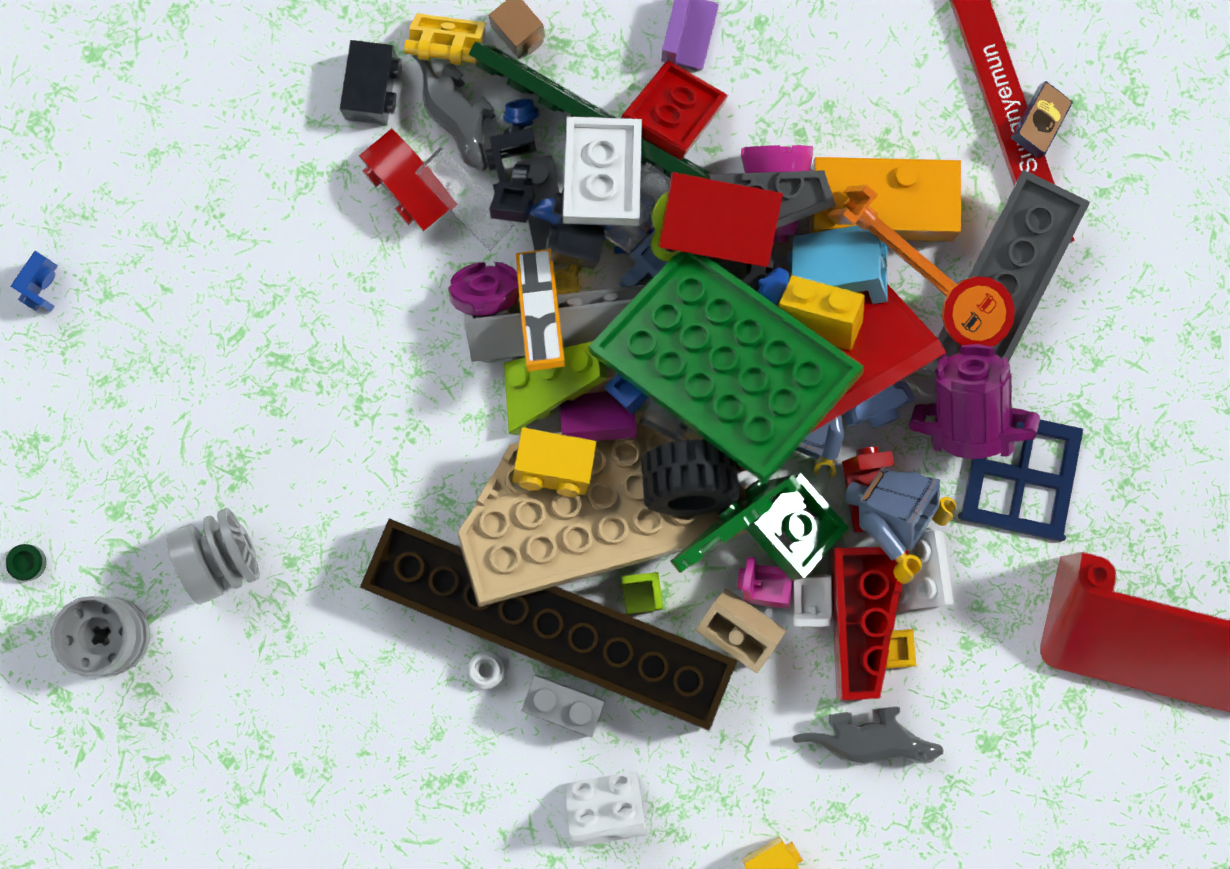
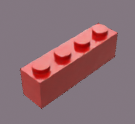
[830,547,909,700]

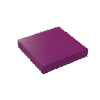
[560,391,637,441]

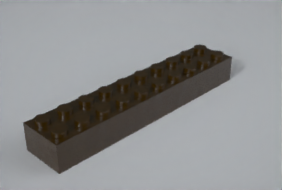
[360,518,737,731]

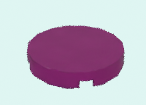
[448,262,519,316]

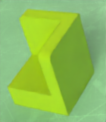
[621,572,663,615]

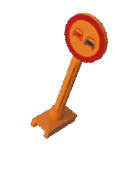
[825,185,1015,347]

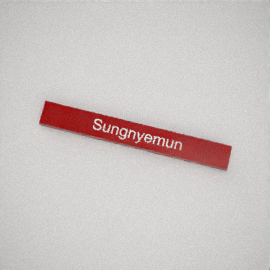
[949,0,1074,244]

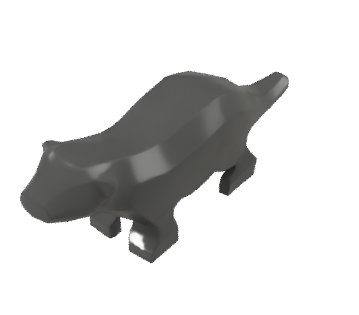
[412,55,495,172]
[793,706,944,765]

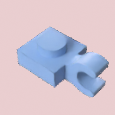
[619,232,669,287]

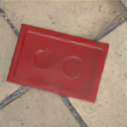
[621,60,728,161]
[658,172,783,267]

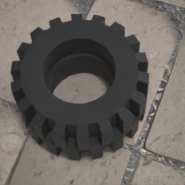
[641,439,739,516]

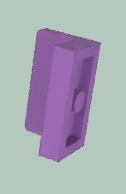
[661,0,719,71]

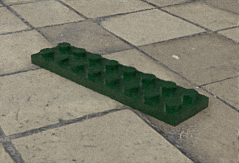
[469,41,712,180]

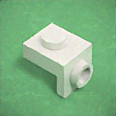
[793,574,833,632]

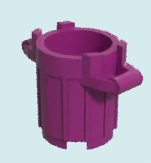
[909,344,1040,459]

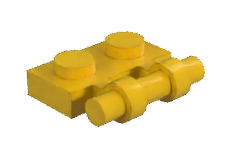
[404,13,486,65]

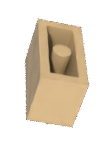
[696,588,787,674]

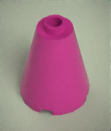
[741,145,813,242]

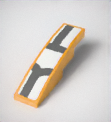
[516,249,565,371]

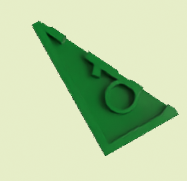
[670,475,802,573]

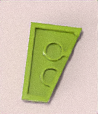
[504,341,607,435]

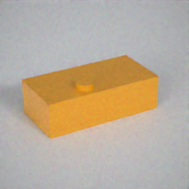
[810,157,961,242]

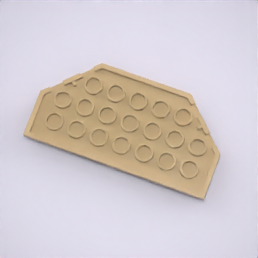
[458,409,749,607]

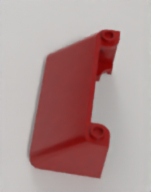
[1040,552,1230,712]

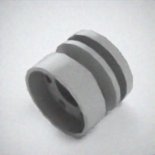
[166,508,260,605]
[50,596,150,676]

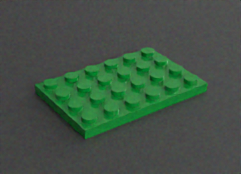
[588,251,864,484]

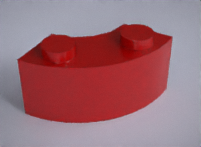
[358,128,457,231]

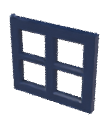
[958,419,1083,542]

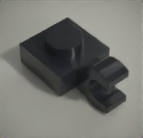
[489,164,536,223]

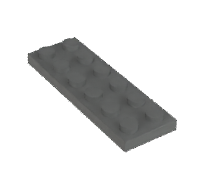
[922,170,1090,374]

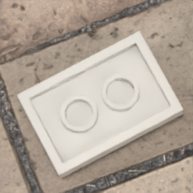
[563,117,642,226]

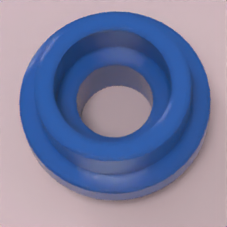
[503,99,539,127]

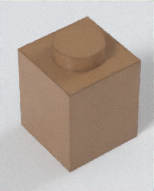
[489,0,545,58]

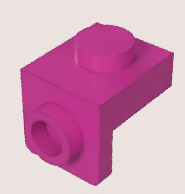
[737,557,794,609]

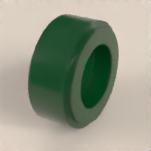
[6,544,46,581]

